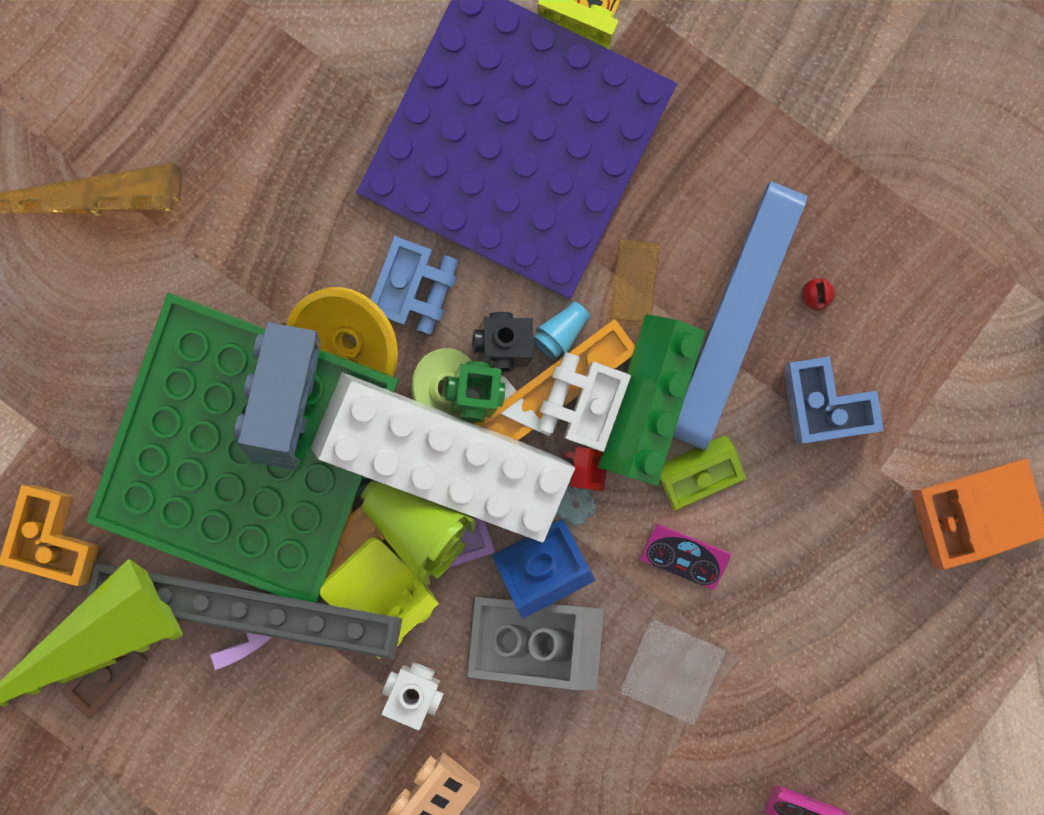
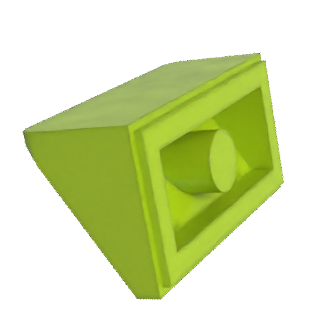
[659,436,746,512]

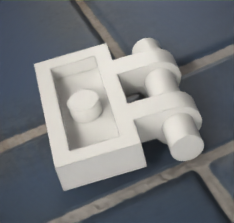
[538,352,631,452]

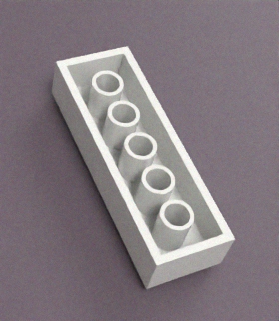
[310,372,575,543]

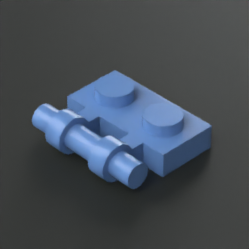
[371,236,459,335]

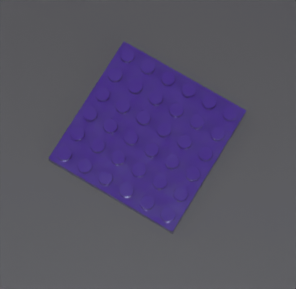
[356,0,677,299]

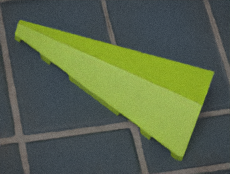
[0,559,183,707]

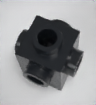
[472,312,533,372]

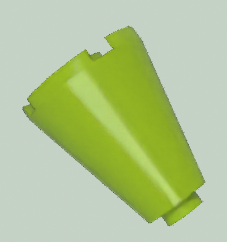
[361,480,477,586]

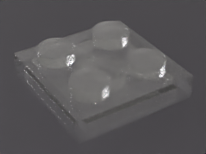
[619,617,726,725]

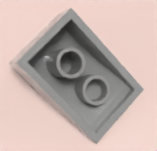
[467,597,604,690]

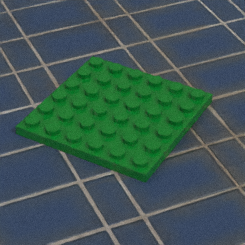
[86,292,400,603]

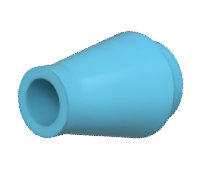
[533,301,591,361]

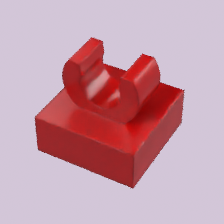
[563,447,607,491]

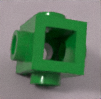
[445,361,505,422]

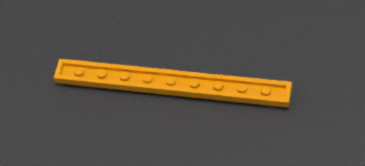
[327,319,635,577]

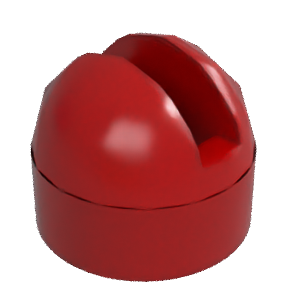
[801,278,835,311]

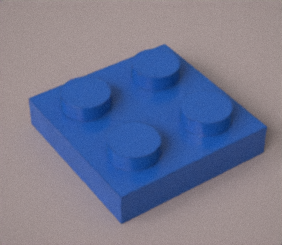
[492,518,596,619]

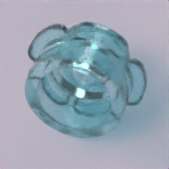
[557,486,596,525]

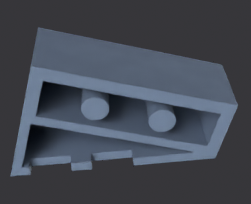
[234,322,321,471]

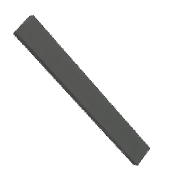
[86,563,402,660]

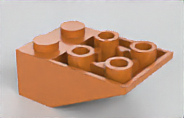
[911,458,1044,570]

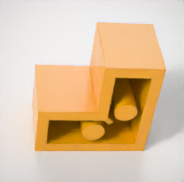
[0,485,100,586]

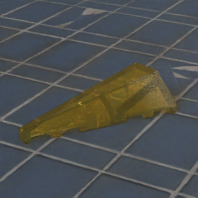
[0,163,182,215]

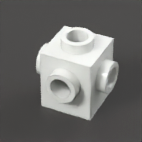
[382,662,444,730]

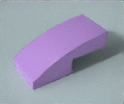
[210,632,273,670]

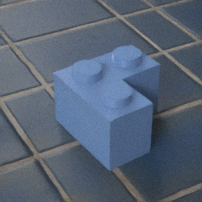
[783,357,884,445]

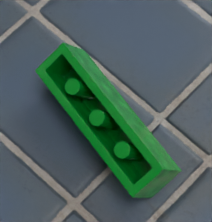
[598,314,705,486]

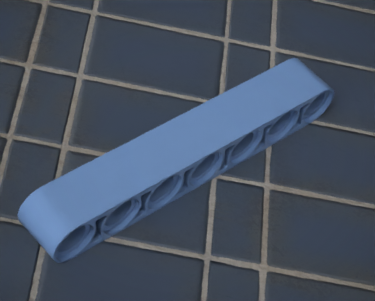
[673,181,808,451]

